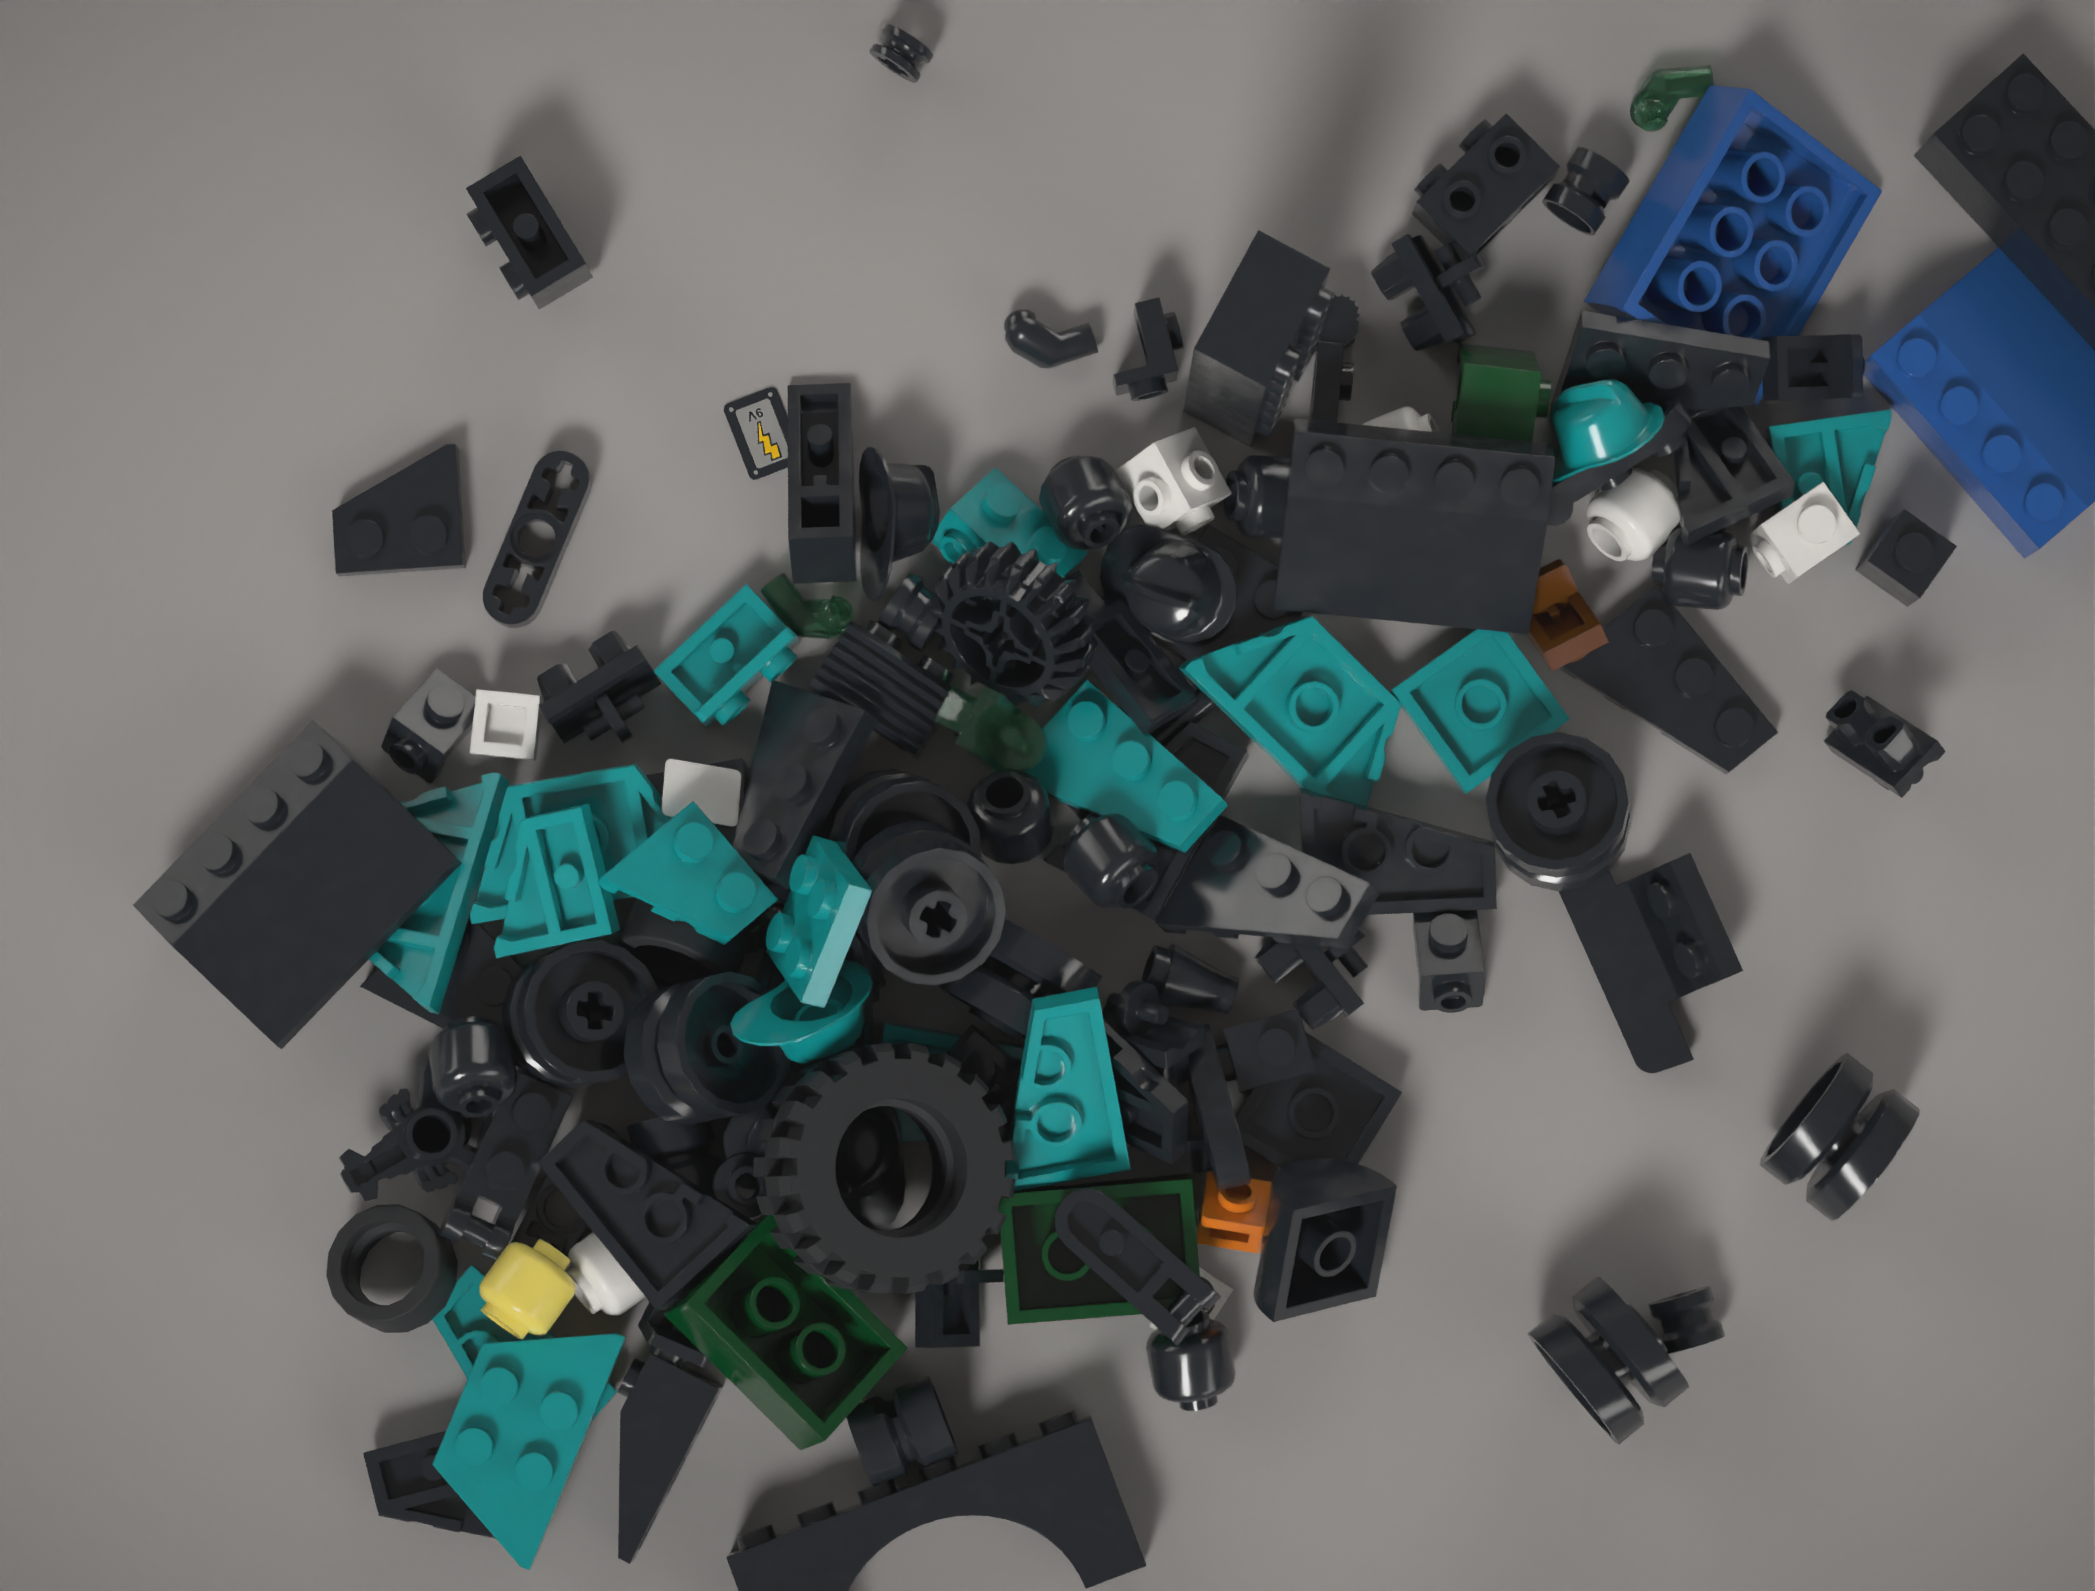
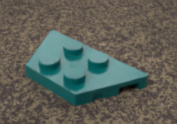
[1179,616,1402,806]
[470,764,673,924]
[369,772,510,1014]
[432,1333,627,1570]

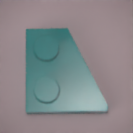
[1766,409,1892,546]
[597,801,778,945]
[494,803,620,958]

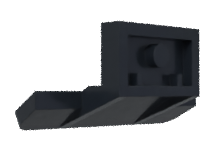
[1559,853,1743,1073]

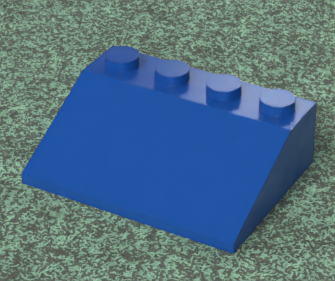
[1584,85,1882,407]
[1864,247,2095,559]

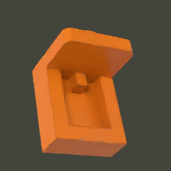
[1197,1172,1271,1254]

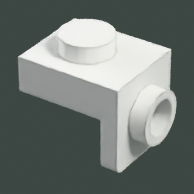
[1753,482,1860,584]

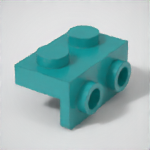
[932,467,1088,578]
[654,584,800,728]

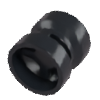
[1542,147,1630,236]

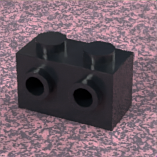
[1412,113,1560,261]
[466,155,593,310]

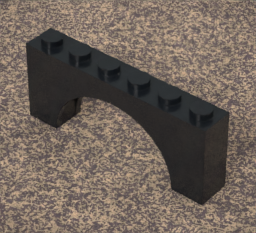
[726,1410,1146,1591]

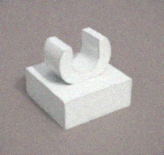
[470,689,543,761]

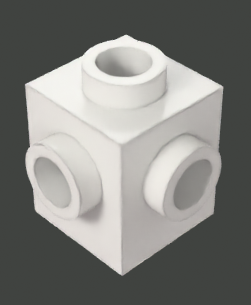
[1116,427,1232,536]

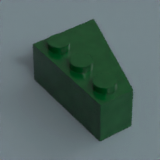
[1451,343,1551,442]

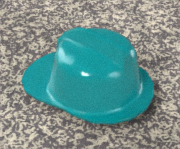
[1550,379,1665,483]
[730,960,872,1064]

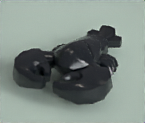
[339,1052,492,1202]

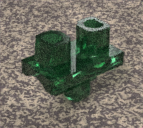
[935,686,1048,772]

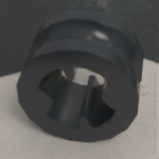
[869,24,934,83]

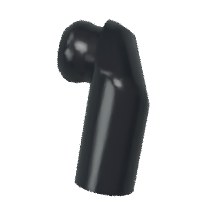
[1004,309,1098,369]

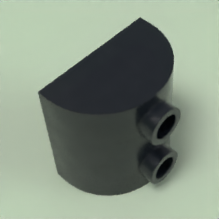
[1253,1158,1397,1322]

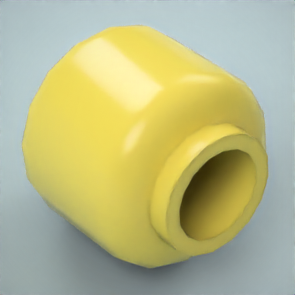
[479,1239,576,1340]

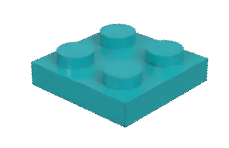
[1390,629,1570,795]
[766,835,872,1008]

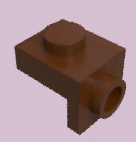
[1527,559,1609,671]

